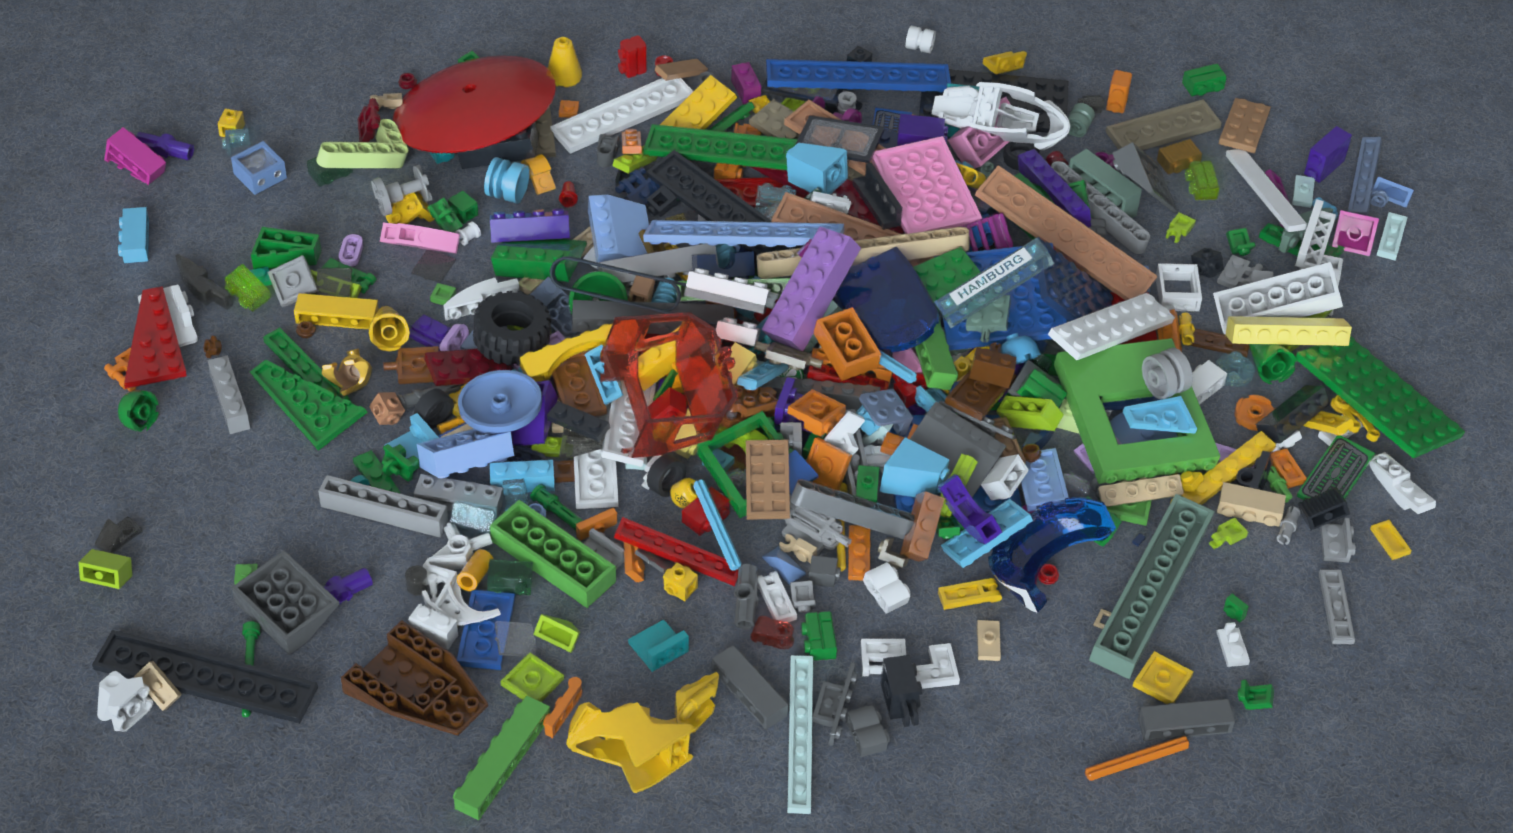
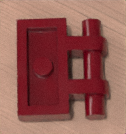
[357,98,381,142]

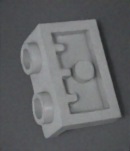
[780,422,802,456]
[1320,518,1356,563]
[583,528,625,569]

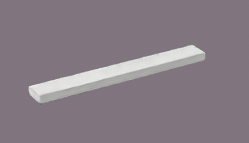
[1226,149,1307,232]

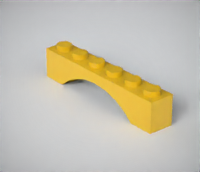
[520,316,643,382]

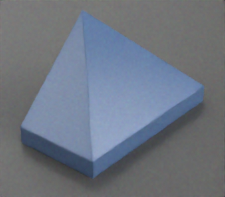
[1373,177,1414,207]
[762,546,806,585]

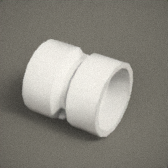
[905,25,936,54]

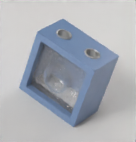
[231,141,287,195]

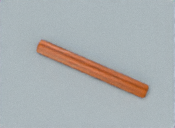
[1085,736,1189,781]

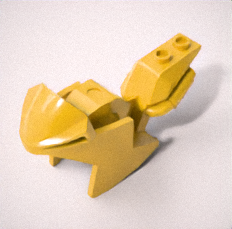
[566,672,719,793]

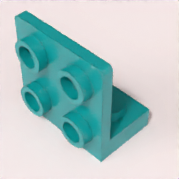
[628,620,689,672]

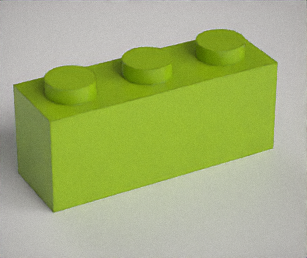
[996,396,1064,431]

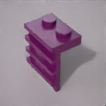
[959,213,1013,252]

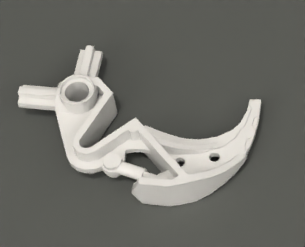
[422,522,501,626]

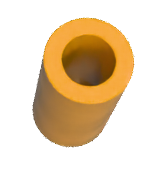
[457,549,494,591]

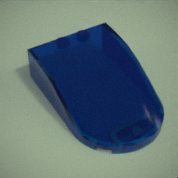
[832,247,939,352]

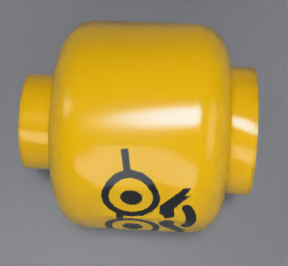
[670,478,698,508]

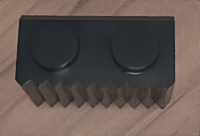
[1298,487,1350,531]

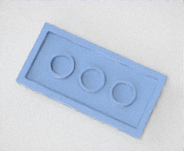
[1021,448,1069,512]

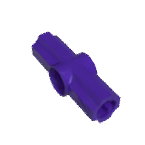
[136,132,195,160]
[324,568,373,605]

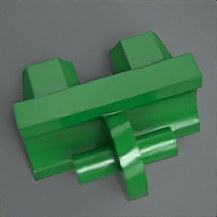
[427,198,463,233]
[381,444,419,482]

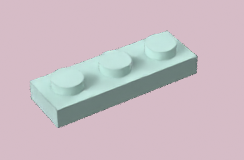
[1376,212,1408,260]

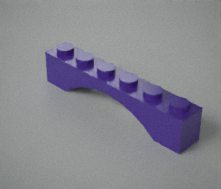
[1018,149,1091,228]

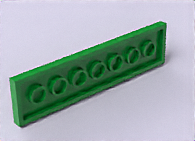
[643,124,798,170]

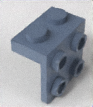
[859,389,913,436]

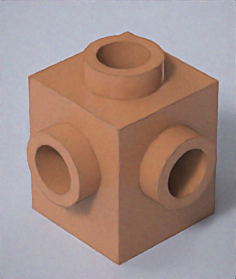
[369,392,405,425]

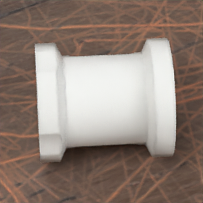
[455,221,481,246]

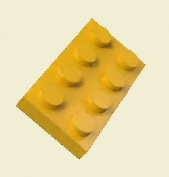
[660,75,737,130]

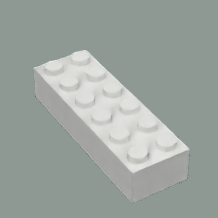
[1213,262,1343,334]

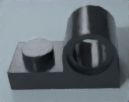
[1237,451,1273,490]

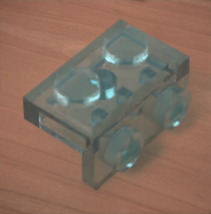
[450,501,496,534]

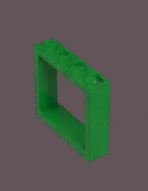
[697,411,793,518]

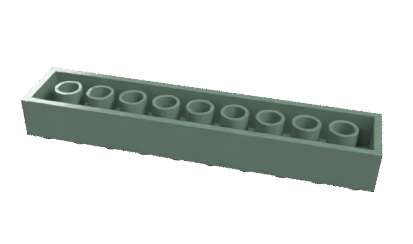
[1089,494,1215,680]

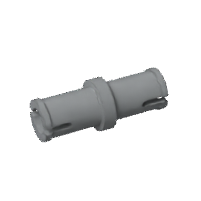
[1276,506,1301,545]

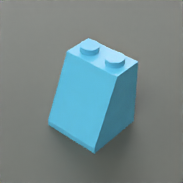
[786,143,848,194]
[879,437,950,497]

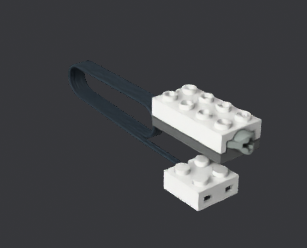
[550,256,779,346]

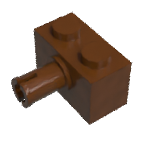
[969,342,1017,388]

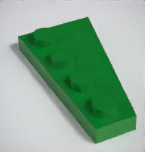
[1258,223,1345,258]

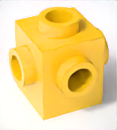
[663,562,698,602]

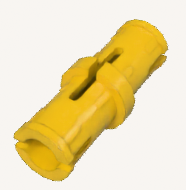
[1179,313,1195,345]

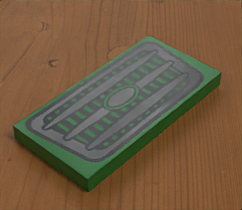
[1297,435,1375,500]

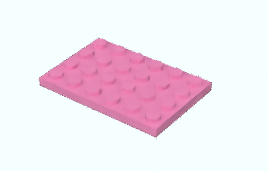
[871,136,982,234]

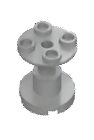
[371,165,432,216]

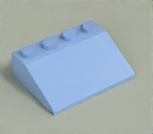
[588,195,649,269]

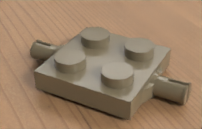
[754,341,823,370]

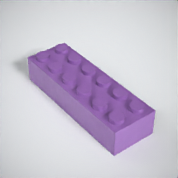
[761,226,861,352]

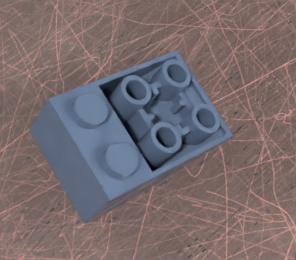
[530,277,577,339]

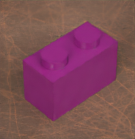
[731,62,761,104]

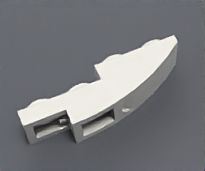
[443,278,519,320]
[1369,452,1436,514]

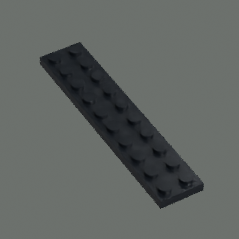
[646,150,804,257]
[92,630,318,724]

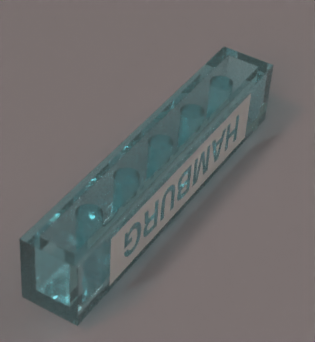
[934,238,1054,328]

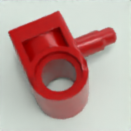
[892,373,928,408]

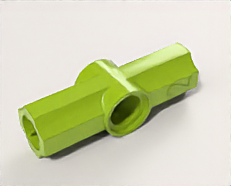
[940,454,978,518]

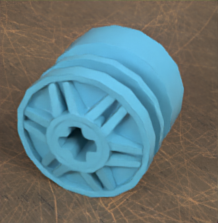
[484,157,530,204]

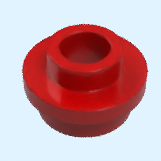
[1037,564,1059,585]

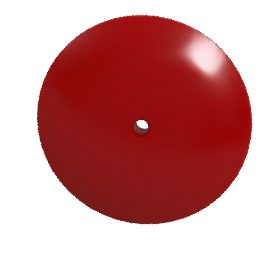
[393,55,556,153]

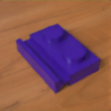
[409,314,451,351]

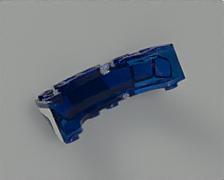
[988,497,1116,613]

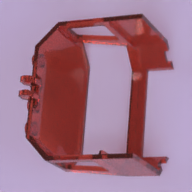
[600,312,738,458]

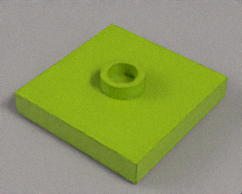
[501,652,564,702]

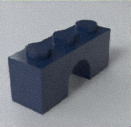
[692,251,755,279]

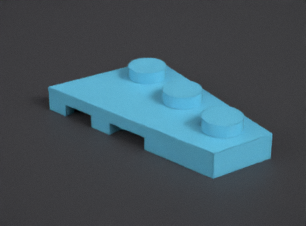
[1123,396,1197,434]

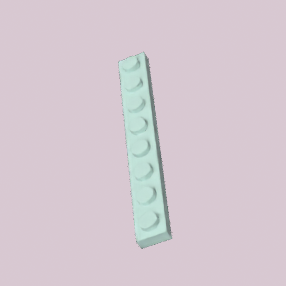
[787,655,813,814]

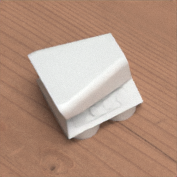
[97,671,153,732]

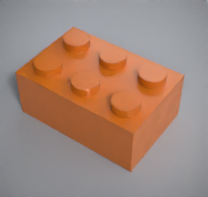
[814,307,881,381]

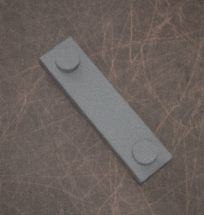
[1319,570,1355,644]

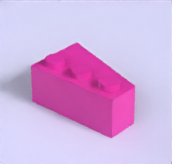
[104,127,166,185]

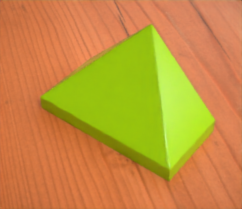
[533,614,580,653]

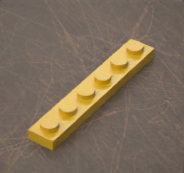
[1170,431,1276,505]

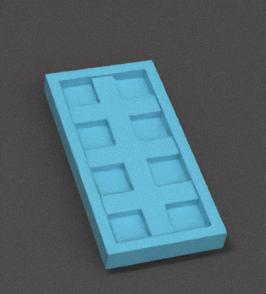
[941,499,1033,568]

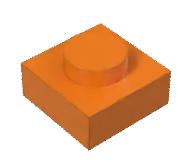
[559,100,579,118]

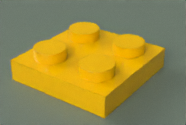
[1133,651,1194,704]

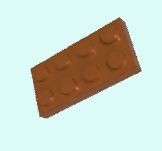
[552,350,607,416]

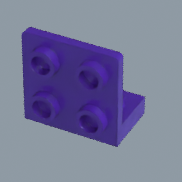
[774,377,812,433]

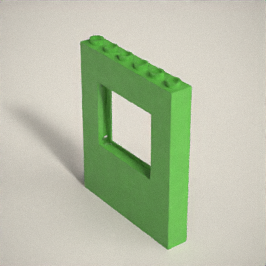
[1054,338,1220,484]

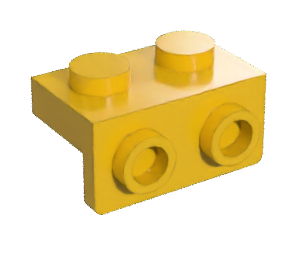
[982,51,1027,74]

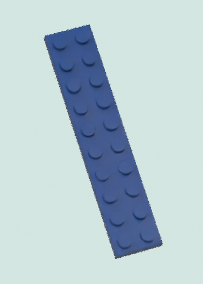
[766,59,951,92]

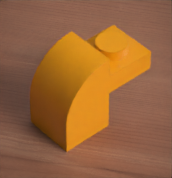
[520,154,556,195]

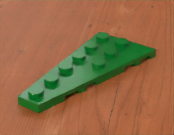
[250,360,368,451]

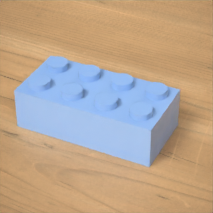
[417,428,514,478]

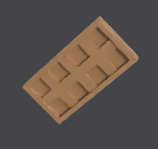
[1219,98,1271,153]
[746,440,790,520]

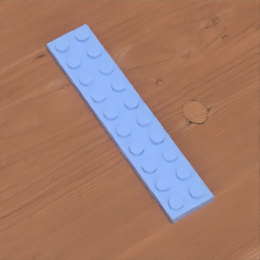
[643,220,844,247]

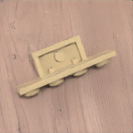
[1098,474,1184,507]

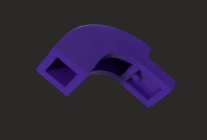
[938,474,1003,545]

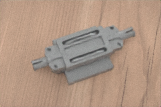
[782,495,852,556]

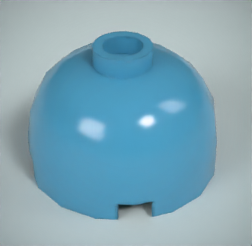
[1001,333,1041,364]

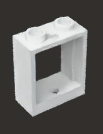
[1156,264,1202,311]

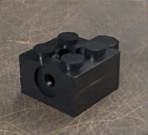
[880,655,922,727]

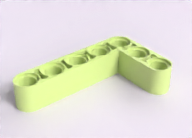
[316,119,409,168]

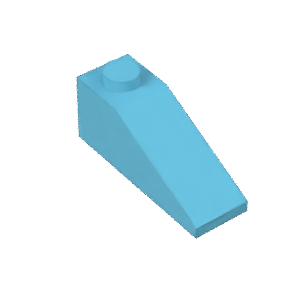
[585,345,624,405]

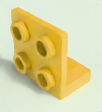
[385,191,434,224]

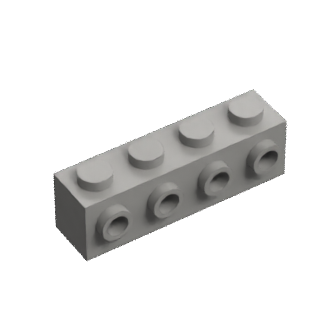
[414,474,504,519]

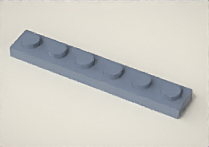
[1348,137,1382,216]

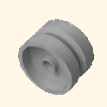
[1142,347,1193,399]

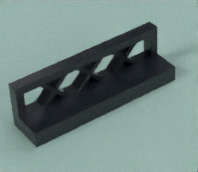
[852,163,903,230]

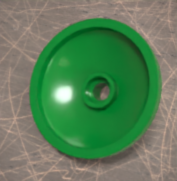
[568,271,628,315]

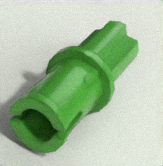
[1267,466,1292,503]

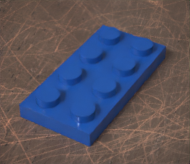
[457,590,515,670]

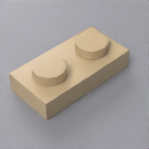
[134,661,182,711]

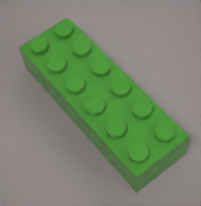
[490,500,616,608]

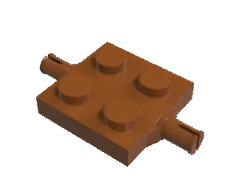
[383,346,439,384]

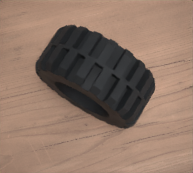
[473,291,551,366]

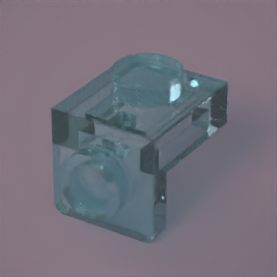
[222,129,250,156]
[502,478,529,511]

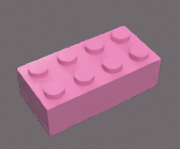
[948,97,1011,169]

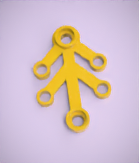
[1330,395,1380,442]

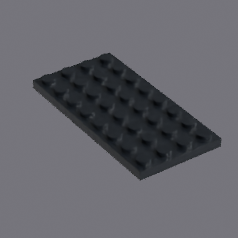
[919,69,1069,133]

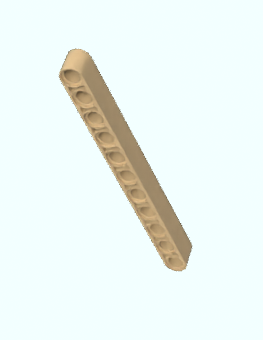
[757,227,969,279]

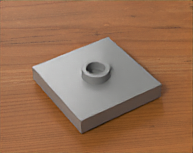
[268,255,319,307]

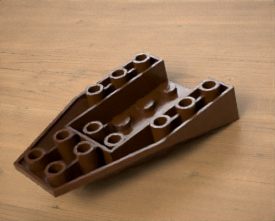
[341,620,488,736]

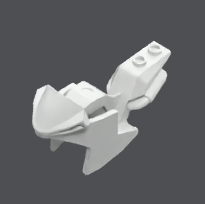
[932,82,1070,150]

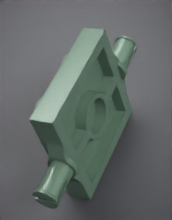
[966,285,1011,343]

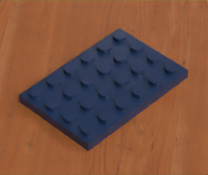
[1032,237,1121,345]

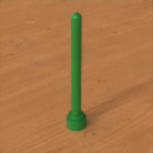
[242,621,261,717]

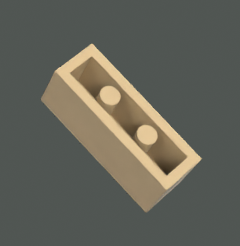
[1217,482,1286,526]

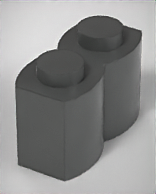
[846,705,890,757]

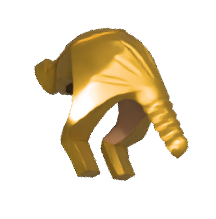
[322,349,372,396]

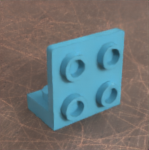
[384,413,439,467]

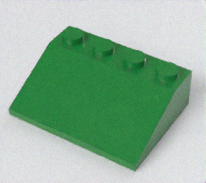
[491,239,587,282]

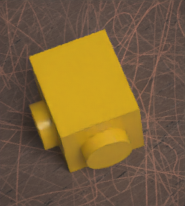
[217,109,245,139]

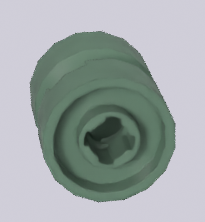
[1067,103,1095,138]

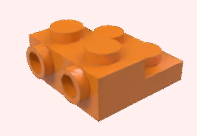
[787,389,846,437]

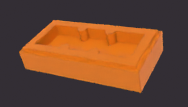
[576,508,617,541]

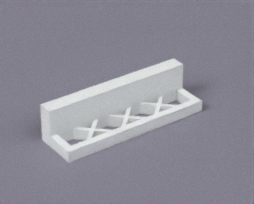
[1295,199,1336,269]

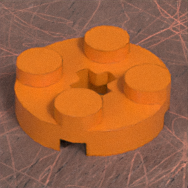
[1234,395,1276,431]

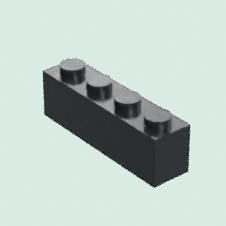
[1255,385,1330,444]

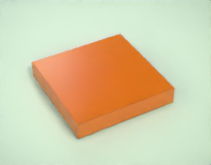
[806,437,852,491]

